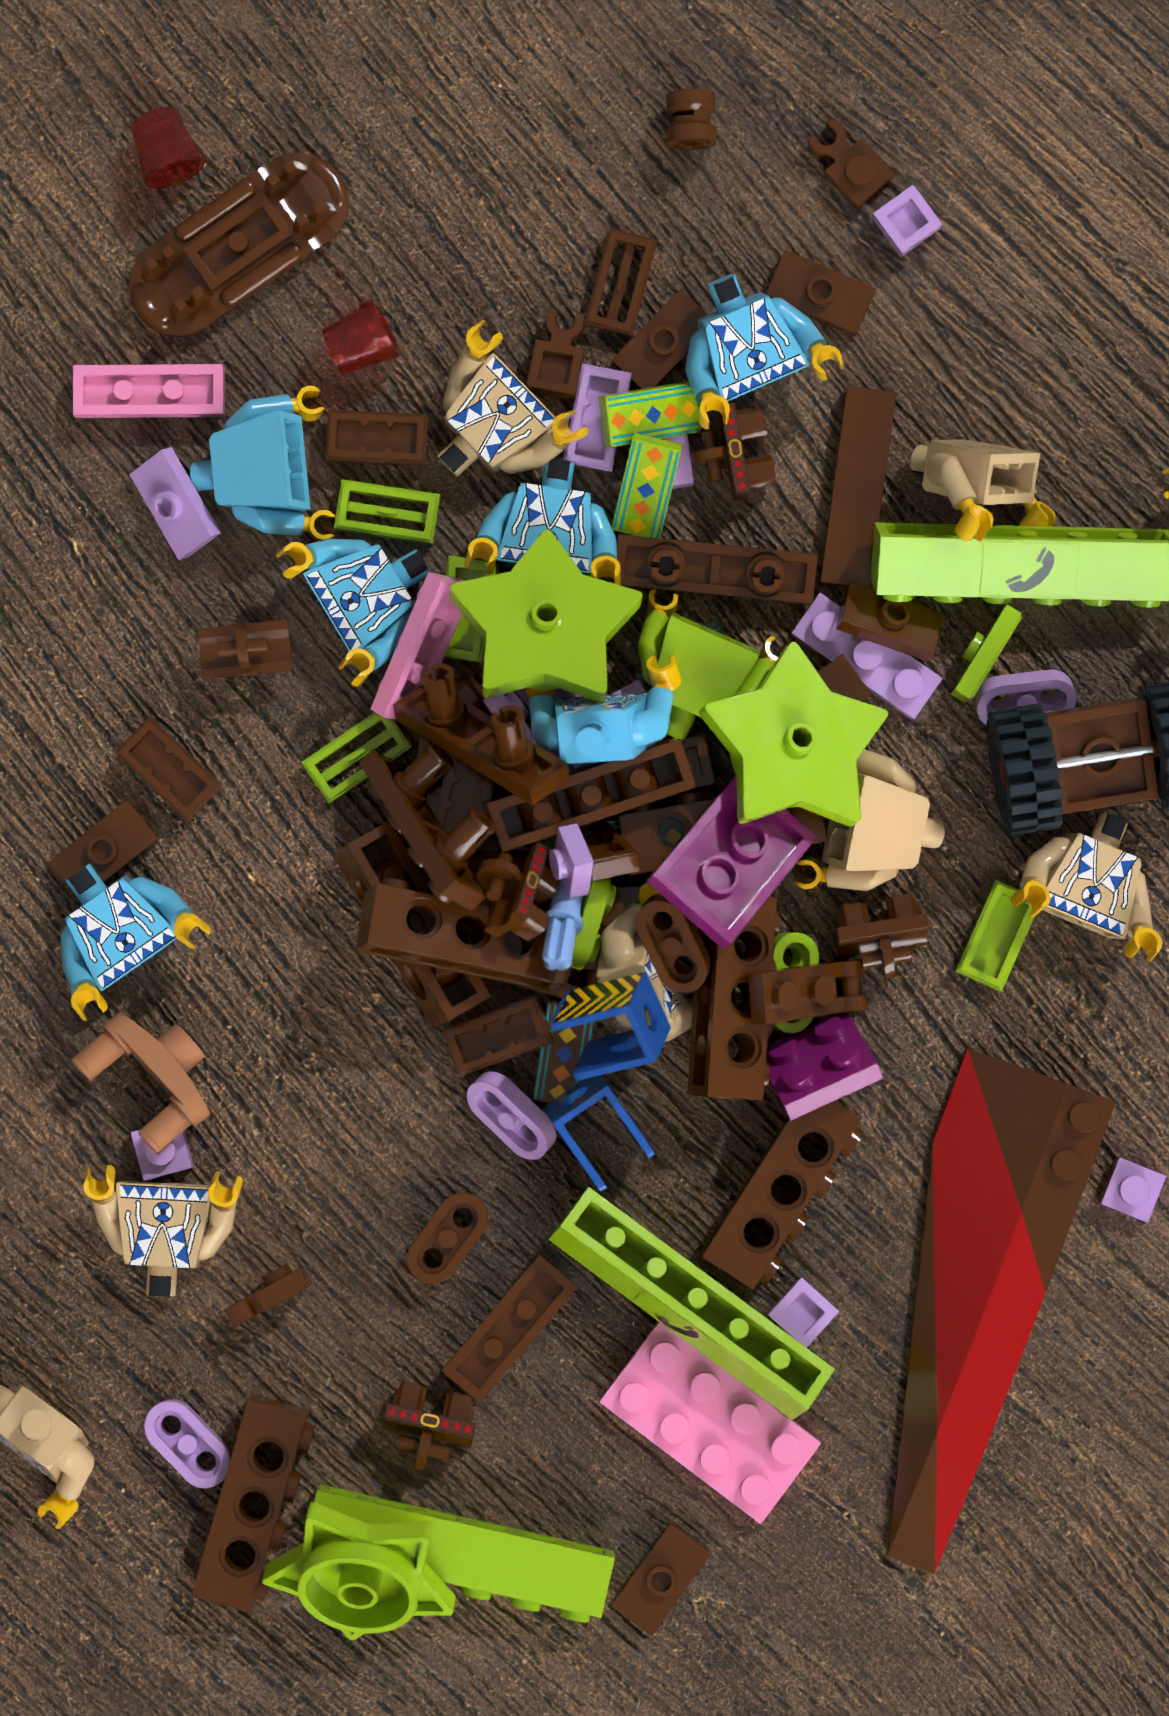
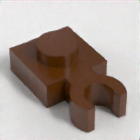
[807,118,895,211]
[526,308,585,401]
[224,1263,312,1327]

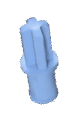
[542,879,583,971]

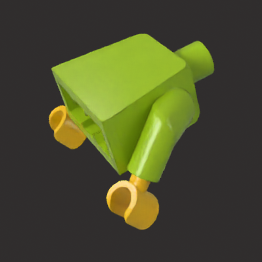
[637,588,778,741]

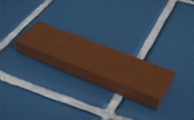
[819,385,897,587]

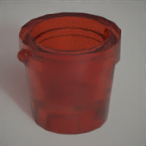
[130,107,205,189]
[322,297,401,375]

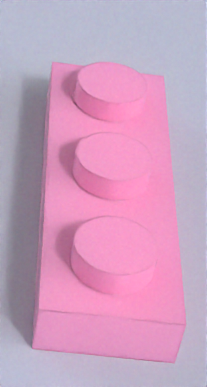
[73,364,225,418]
[370,572,463,720]

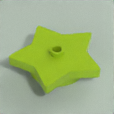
[449,529,643,703]
[699,642,888,827]
[262,1502,456,1640]

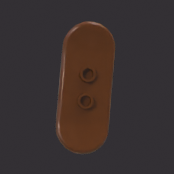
[129,153,350,337]

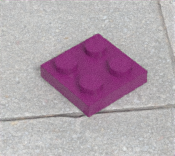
[766,1012,883,1121]

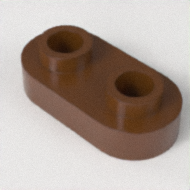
[636,894,711,993]
[407,1192,488,1284]

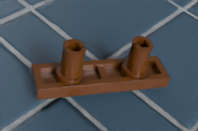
[614,534,818,604]
[393,663,570,806]
[359,743,496,911]

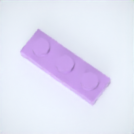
[791,593,943,721]

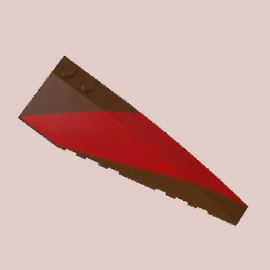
[887,1048,1116,1574]

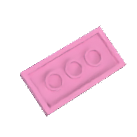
[599,1321,821,1524]

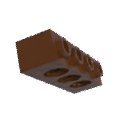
[482,737,696,852]
[614,788,827,878]
[333,822,491,1029]
[355,879,566,991]
[687,897,780,1100]
[700,1101,863,1290]
[191,1393,316,1613]

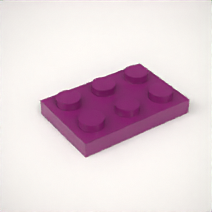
[646,774,817,949]

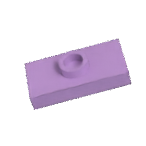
[563,363,632,472]
[129,447,221,560]

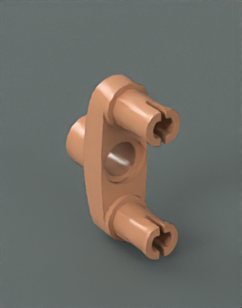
[71,1013,210,1155]

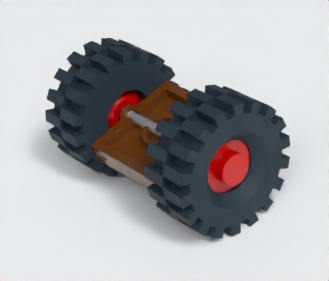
[986,682,1169,836]

